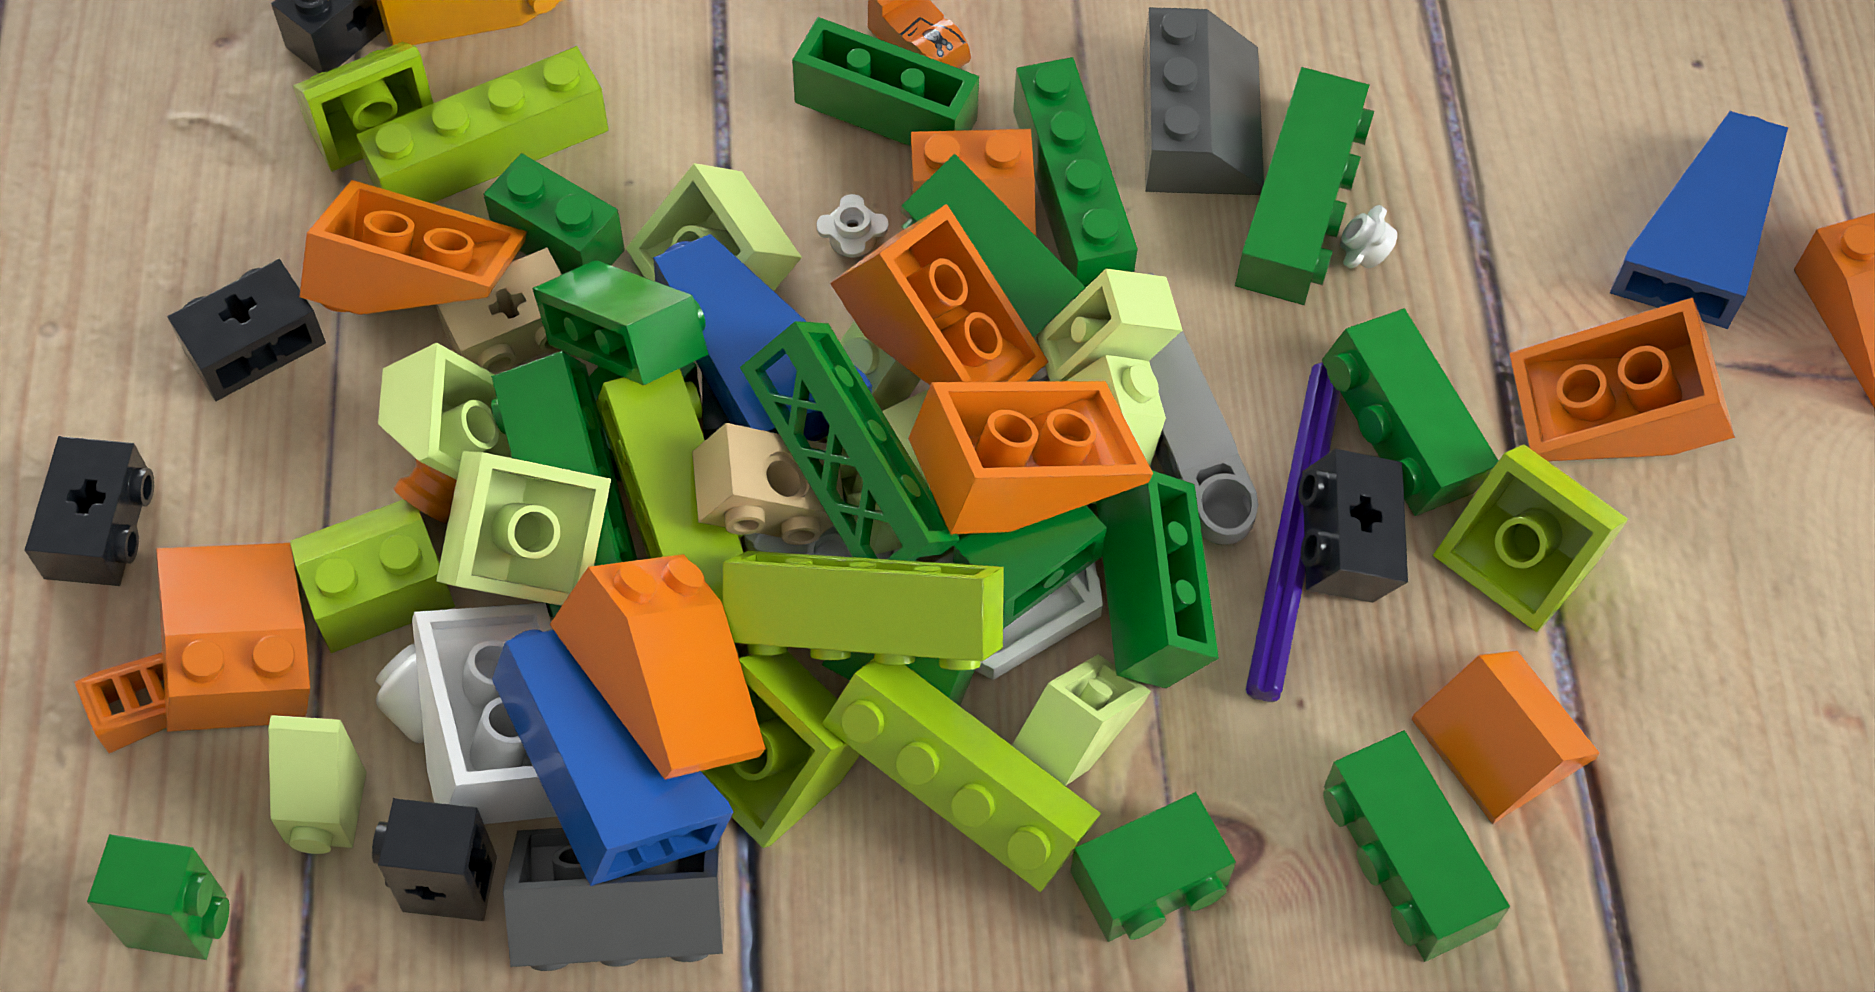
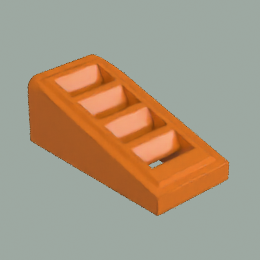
[74,652,167,753]

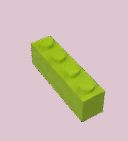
[356,46,609,203]
[596,368,744,604]
[723,551,1004,670]
[821,659,1101,892]

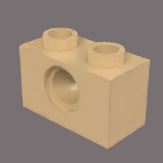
[692,423,844,545]

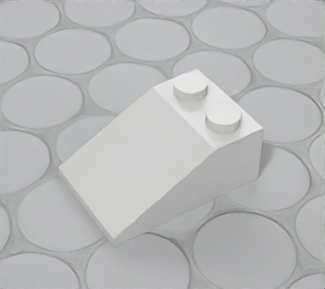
[412,603,557,824]

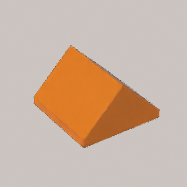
[1411,651,1600,824]

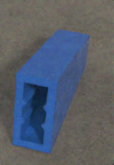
[1610,111,1788,329]
[653,234,872,441]
[492,629,734,886]

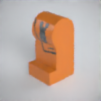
[868,0,971,68]

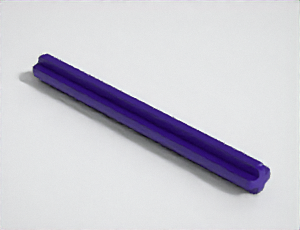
[1245,362,1341,702]

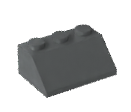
[1143,7,1264,195]
[503,828,724,971]

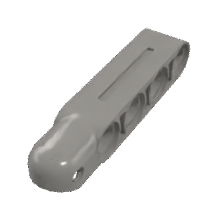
[1148,273,1258,545]

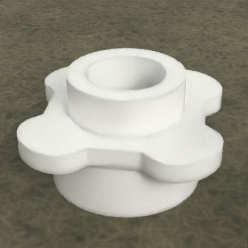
[817,194,889,258]
[1340,205,1397,269]

